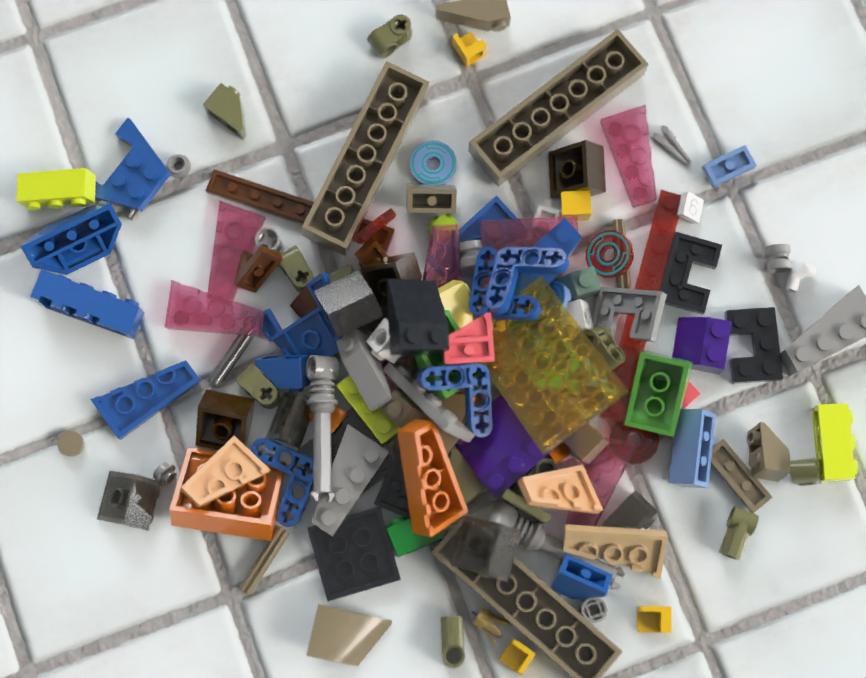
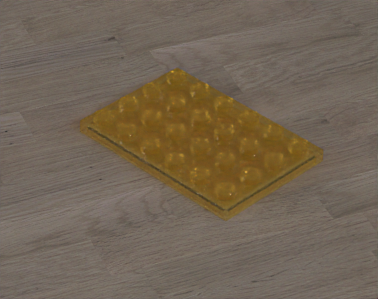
[481,276,628,454]

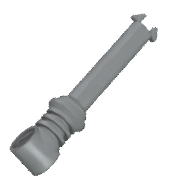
[306,355,339,502]
[485,502,625,590]

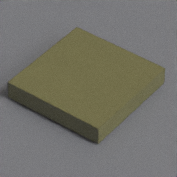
[501,489,552,524]

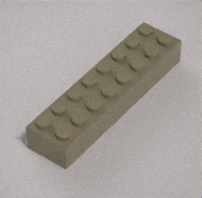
[468,29,648,187]
[301,61,429,256]
[431,514,623,678]

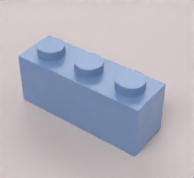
[669,409,716,488]

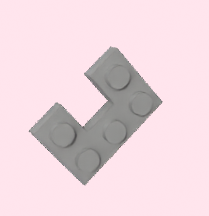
[592,286,667,342]

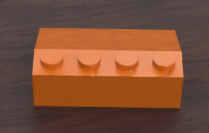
[169,447,286,541]

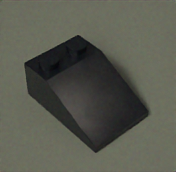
[386,279,450,356]

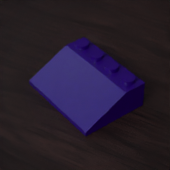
[455,373,575,499]

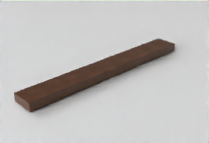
[206,169,395,253]

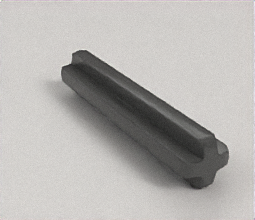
[208,322,258,387]

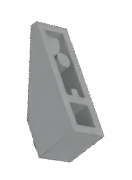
[336,328,392,411]

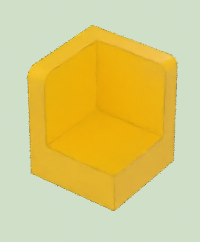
[452,32,487,67]
[560,191,592,221]
[637,606,672,633]
[498,638,536,675]

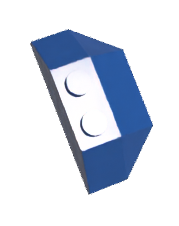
[20,202,122,275]

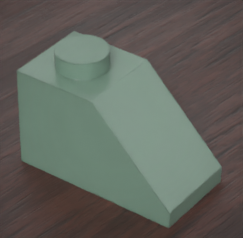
[550,266,601,305]

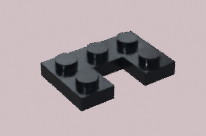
[659,232,722,315]
[724,307,783,384]
[374,446,450,519]

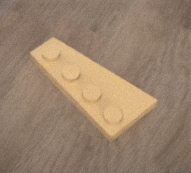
[562,524,668,579]

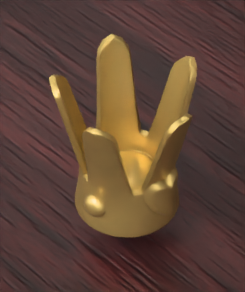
[472,607,509,644]

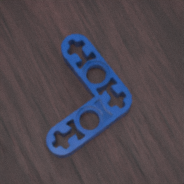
[469,247,541,321]
[485,247,569,315]
[417,363,492,437]
[251,438,313,527]

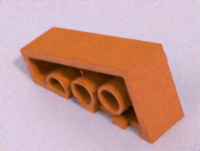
[397,419,468,537]

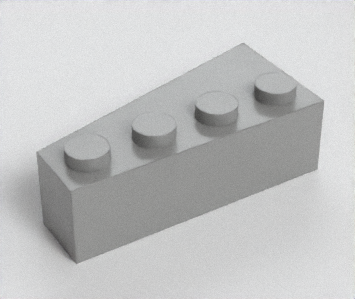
[780,285,866,376]

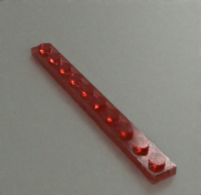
[599,190,681,424]

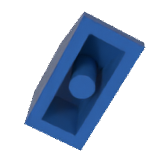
[254,355,311,393]
[550,554,613,600]

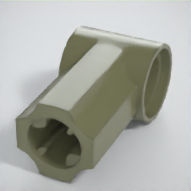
[719,506,759,561]
[440,616,465,668]

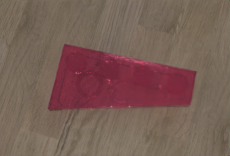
[600,104,657,208]
[207,201,266,307]
[480,216,578,264]
[422,224,461,288]
[165,280,264,337]
[564,437,637,529]

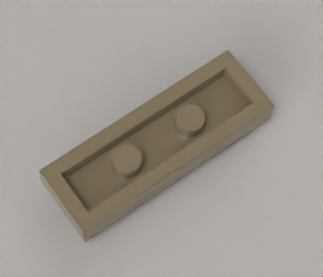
[711,439,773,513]

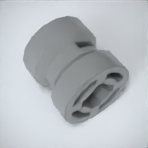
[255,227,282,252]
[457,240,482,269]
[765,244,792,273]
[579,597,607,623]

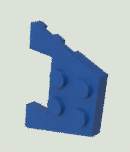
[95,118,171,212]
[249,272,343,357]

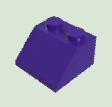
[672,317,732,374]

